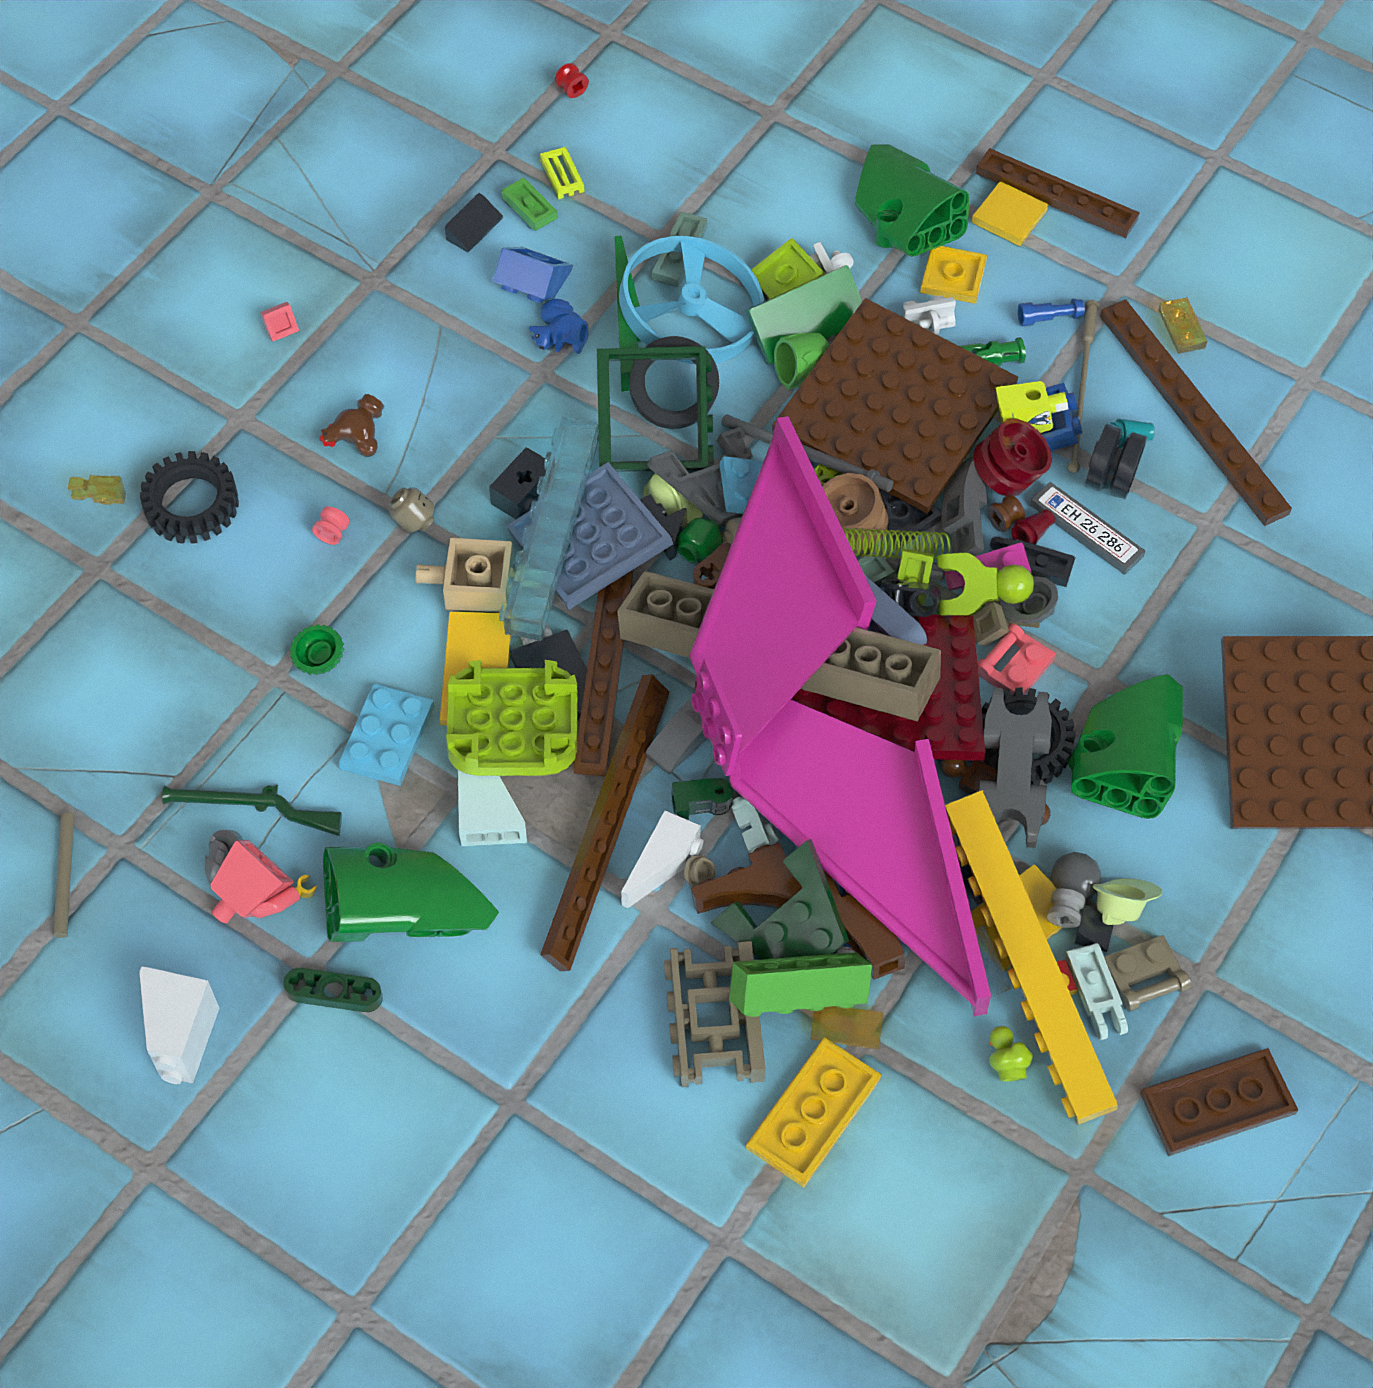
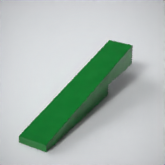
[614,235,642,392]

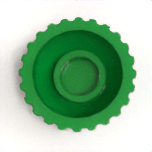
[290,624,345,675]

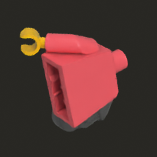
[205,830,317,924]

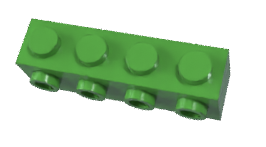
[729,952,872,1017]

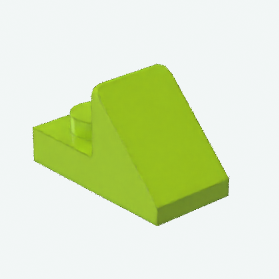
[894,549,934,606]

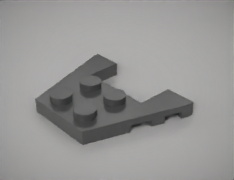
[647,427,753,526]

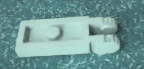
[1064,943,1128,1040]

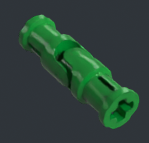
[960,337,1026,366]

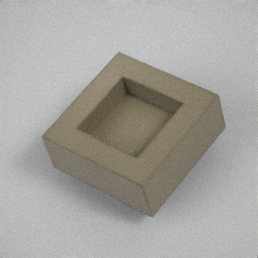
[973,602,1009,646]

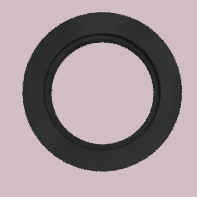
[629,336,719,429]

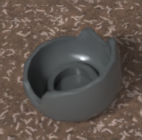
[1050,852,1101,900]

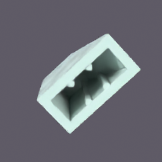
[458,770,527,846]

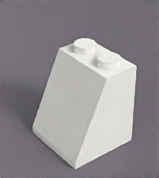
[139,966,219,1084]

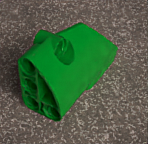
[855,144,969,257]
[1068,674,1183,819]
[323,842,499,942]

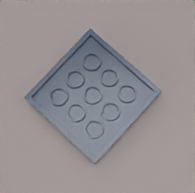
[506,462,673,610]

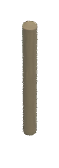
[53,813,74,938]

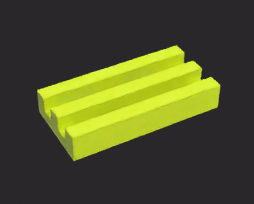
[540,147,585,199]

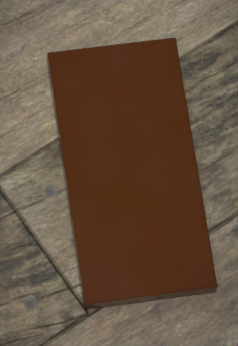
[1140,1048,1298,1156]

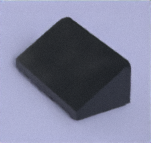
[445,193,503,252]

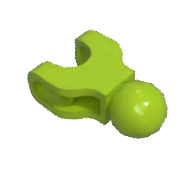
[937,553,1034,616]

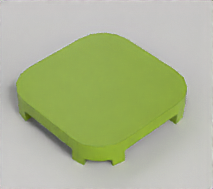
[446,660,577,776]

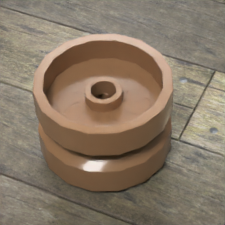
[822,473,889,553]

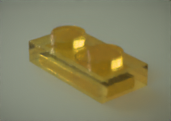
[1158,297,1207,354]
[810,1006,883,1049]

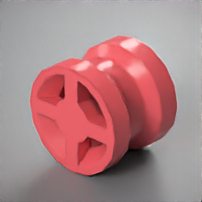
[312,506,350,545]

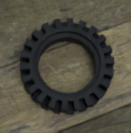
[140,451,239,544]
[980,687,1076,785]

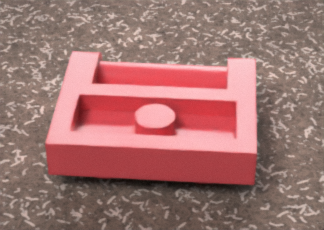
[977,623,1056,695]

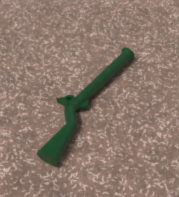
[162,784,342,836]

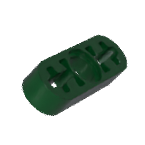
[283,968,383,1013]

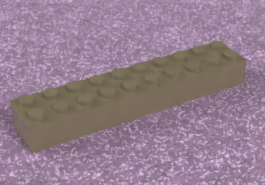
[618,571,941,721]

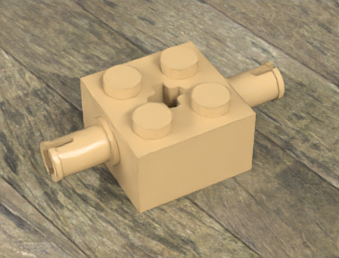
[416,538,542,613]

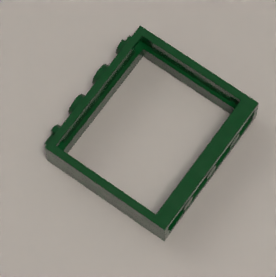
[597,346,714,472]

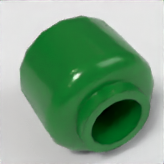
[678,518,723,563]

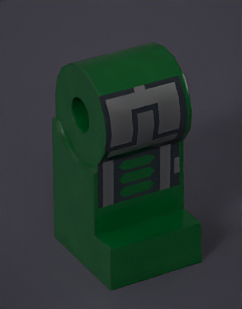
[671,778,733,820]

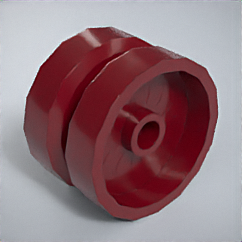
[973,418,1052,497]

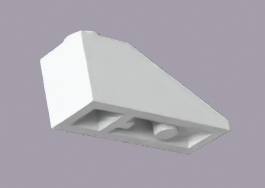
[621,811,704,908]

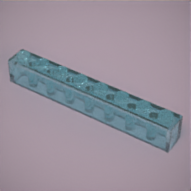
[499,417,599,641]

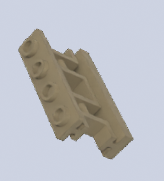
[664,941,765,1087]

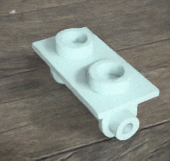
[732,796,780,853]

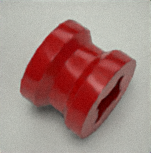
[555,63,589,98]

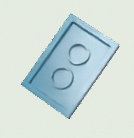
[719,456,763,514]
[339,683,434,786]

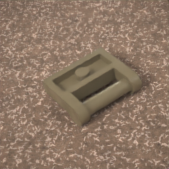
[1104,935,1191,1012]

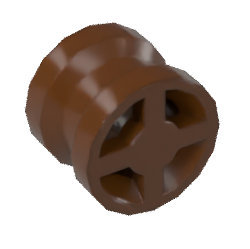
[987,494,1025,532]

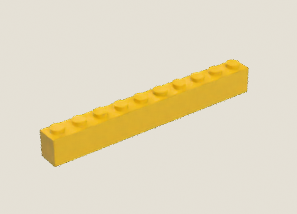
[945,790,1118,1125]

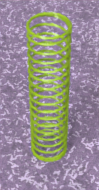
[842,528,950,560]

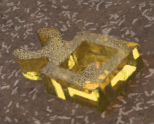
[68,475,126,505]

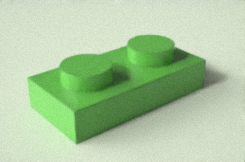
[501,177,558,231]

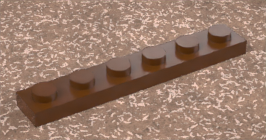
[976,148,1140,238]

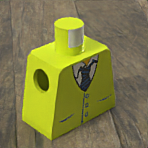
[996,381,1068,433]

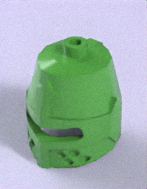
[774,333,830,390]

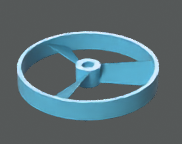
[619,236,764,364]

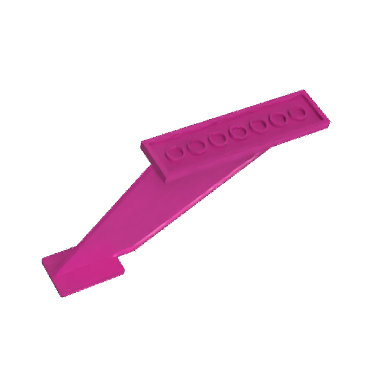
[689,416,877,776]
[729,699,991,1017]

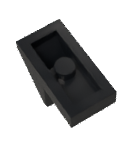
[640,494,688,561]

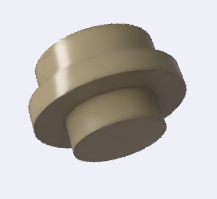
[684,855,716,887]

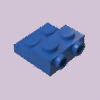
[1041,383,1083,451]

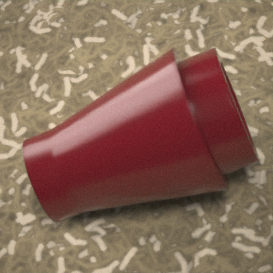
[1011,509,1055,545]

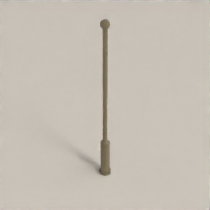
[1068,300,1099,473]

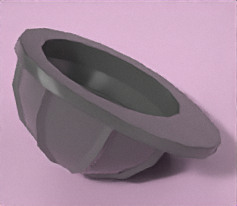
[999,576,1058,624]

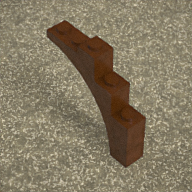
[691,843,905,980]

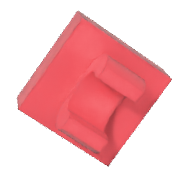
[260,302,299,341]

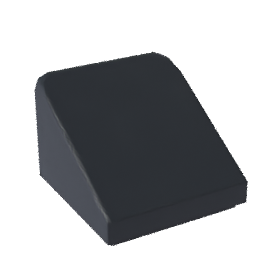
[1074,905,1114,952]

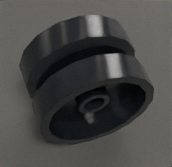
[1085,423,1148,499]

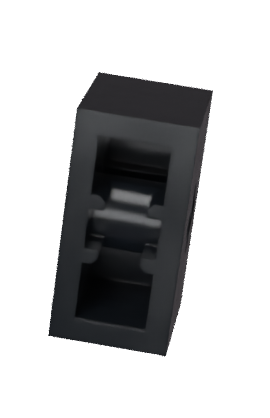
[489,447,557,519]

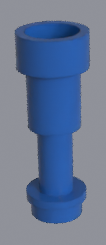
[1017,298,1085,326]

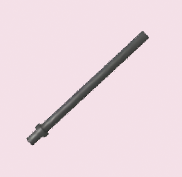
[722,414,894,492]

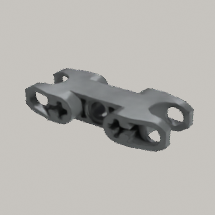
[979,688,1052,848]

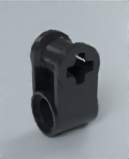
[881,579,941,617]

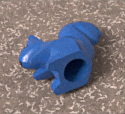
[529,298,588,354]

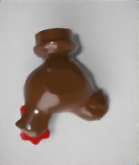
[319,394,384,457]

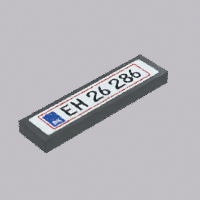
[1030,482,1145,575]

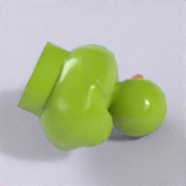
[989,1026,1033,1082]

